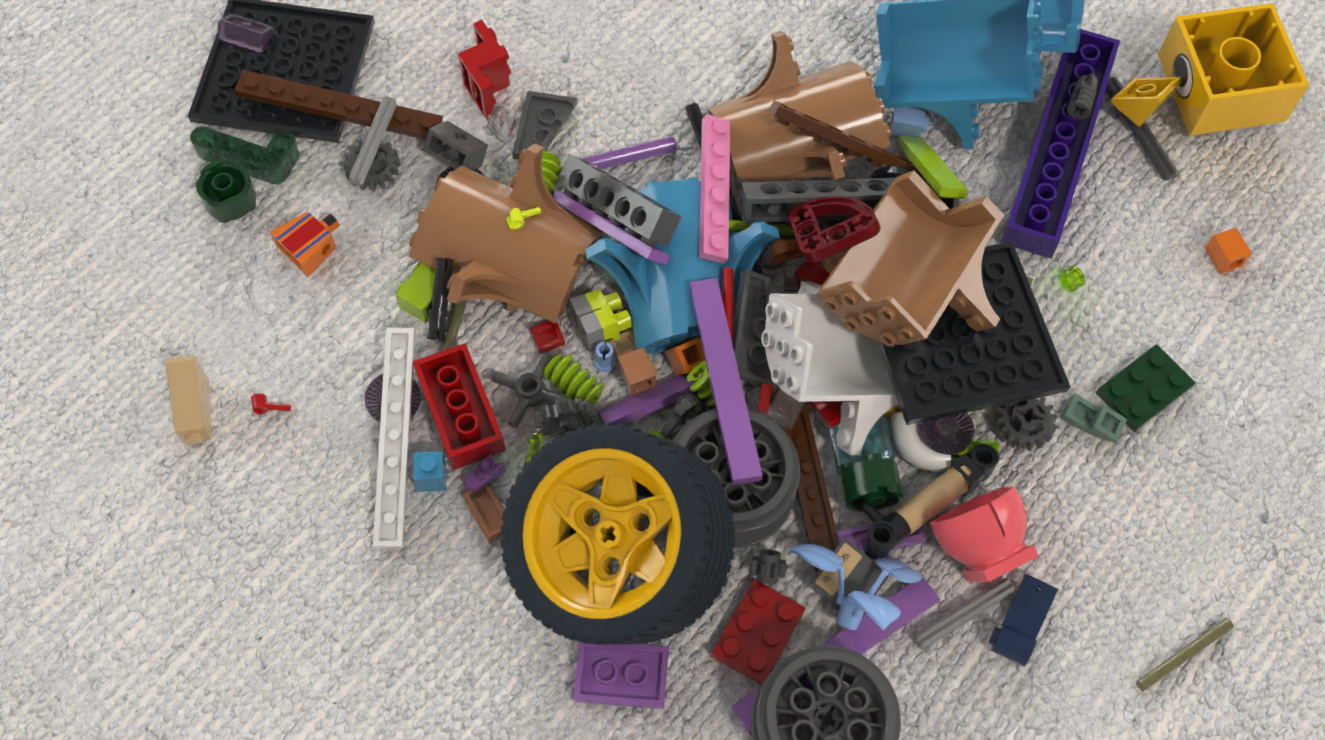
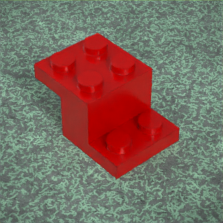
[458,20,511,120]

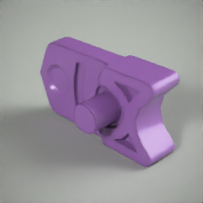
[464,454,506,492]

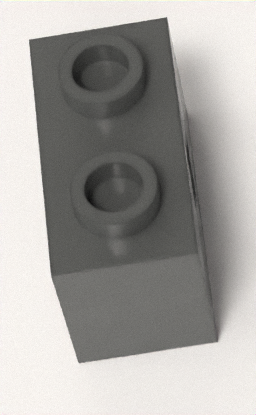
[423,121,488,171]

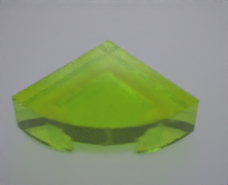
[524,432,544,465]

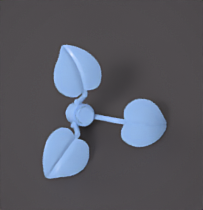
[789,544,923,630]

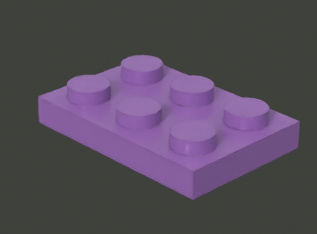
[573,642,669,709]

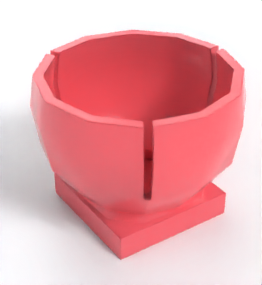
[930,486,1039,582]

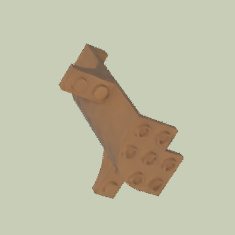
[707,31,891,193]
[409,143,604,323]
[816,170,1004,346]

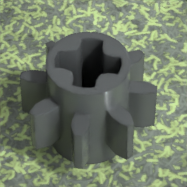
[751,549,787,584]

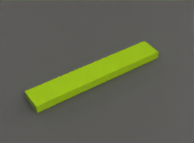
[896,135,968,199]

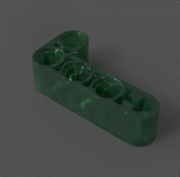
[190,127,300,184]

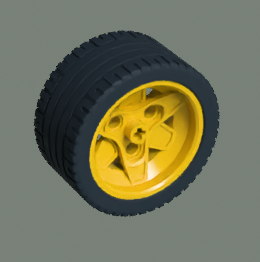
[500,424,736,645]

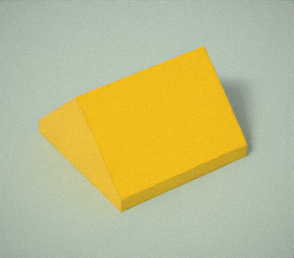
[1111,77,1181,127]

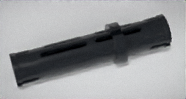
[427,257,454,341]

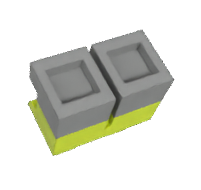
[569,289,632,352]

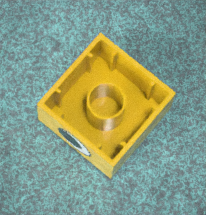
[1158,3,1309,136]

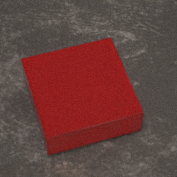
[530,321,565,354]
[757,383,772,417]

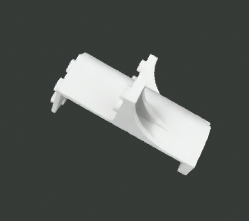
[761,281,899,455]

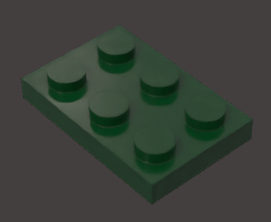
[1096,344,1196,433]

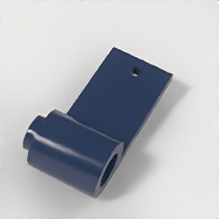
[988,573,1058,667]

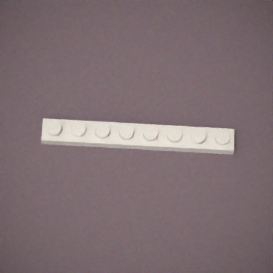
[373,328,415,549]

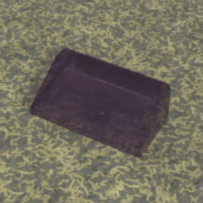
[217,13,275,52]

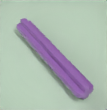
[581,136,677,169]

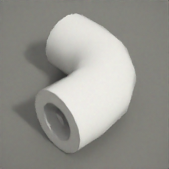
[890,412,951,472]

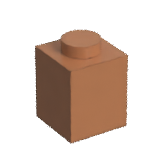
[618,347,656,396]

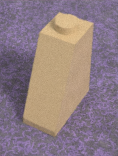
[166,355,211,445]

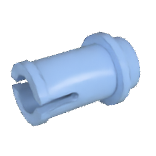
[594,342,616,372]

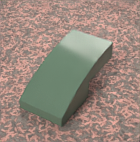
[1060,393,1128,443]

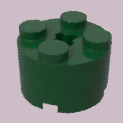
[196,159,256,223]
[840,453,903,512]

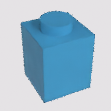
[414,451,447,492]

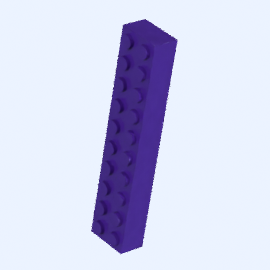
[1000,29,1120,259]

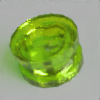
[1059,265,1085,292]

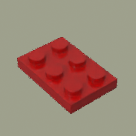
[711,579,806,685]

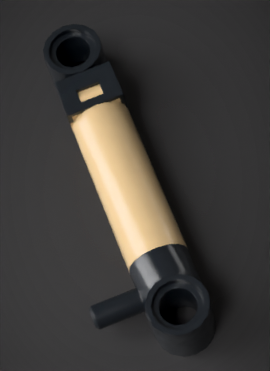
[861,443,999,559]

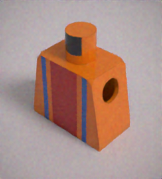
[270,212,340,277]

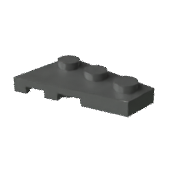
[512,91,578,160]

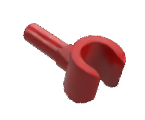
[251,394,292,415]

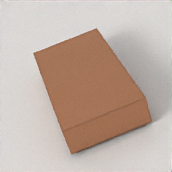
[462,484,505,544]

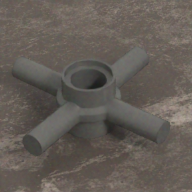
[491,352,569,428]

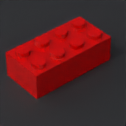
[413,343,506,470]

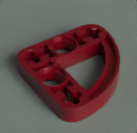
[789,196,881,263]

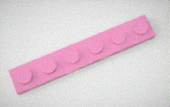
[699,114,730,264]

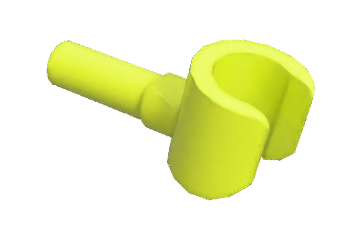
[506,207,541,230]

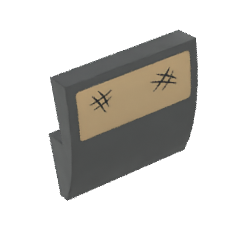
[809,537,889,611]

